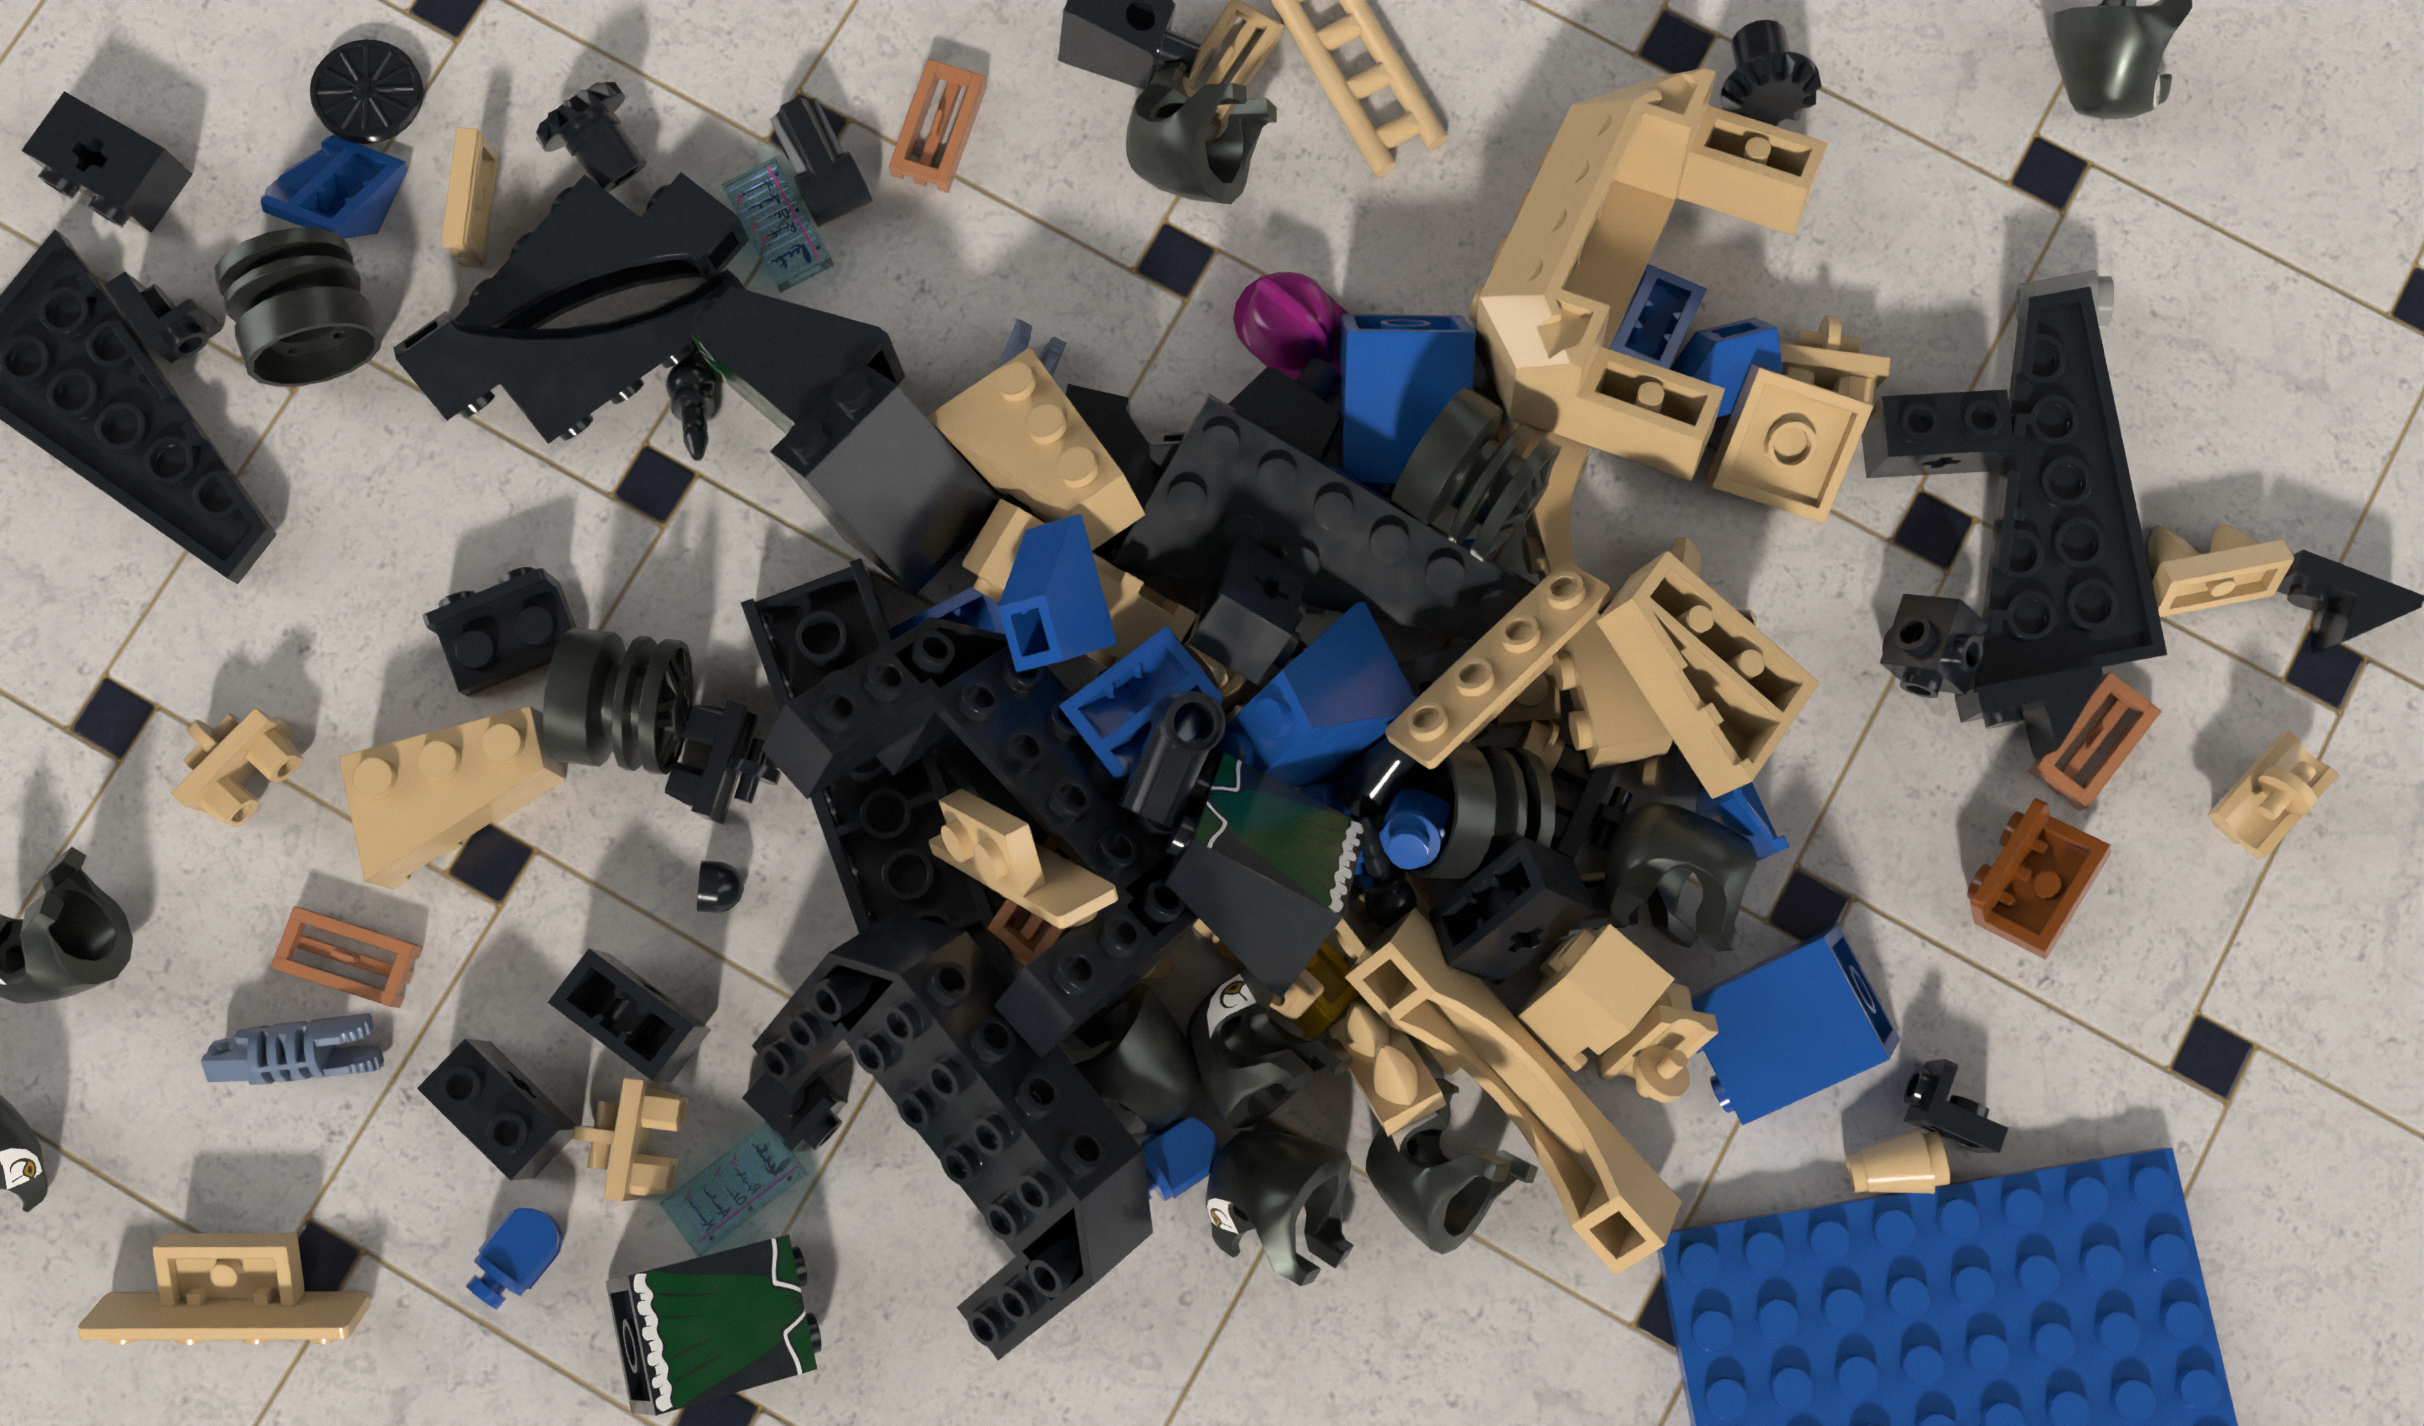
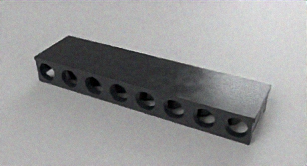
[741,558,1019,985]

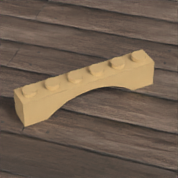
[1494,406,1673,769]
[1345,907,1682,1275]

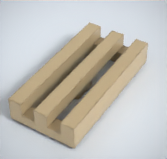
[1182,0,1284,129]
[441,127,499,268]

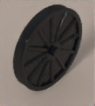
[310,39,423,144]

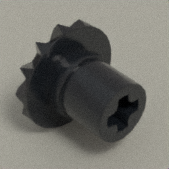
[1721,19,1822,126]
[536,82,647,192]

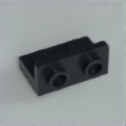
[422,567,577,696]

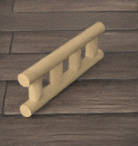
[1270,0,1449,177]

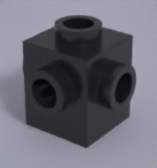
[1880,594,1988,698]

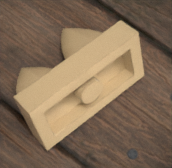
[2148,523,2295,617]
[1326,1002,1446,1137]

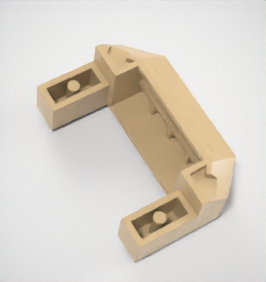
[1469,68,1828,481]

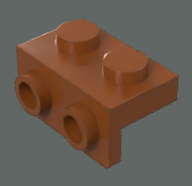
[1967,798,2111,960]

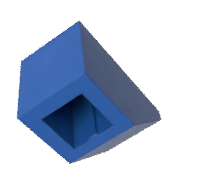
[1670,317,1783,418]
[998,514,1117,672]

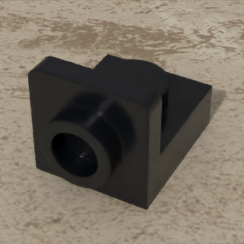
[104,271,222,363]
[1904,1059,2009,1153]
[742,1072,847,1152]

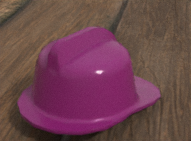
[1233,272,1349,396]

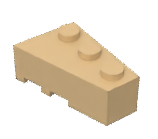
[926,347,1146,551]
[961,499,1197,668]
[1596,550,1820,799]
[339,706,566,889]
[1513,924,1675,1074]

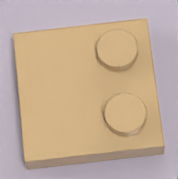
[1705,364,1874,524]

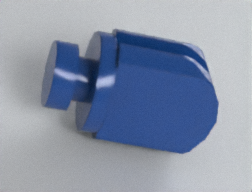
[1379,788,1452,870]
[1140,1117,1219,1201]
[466,1208,564,1310]

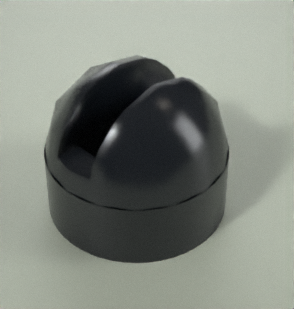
[697,860,744,913]

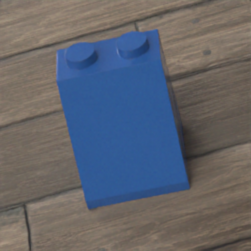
[1339,314,1476,493]
[1212,602,1416,788]
[1691,924,1900,1126]

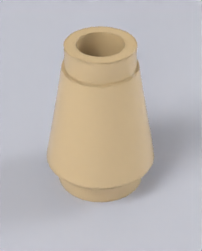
[1845,1128,1950,1194]

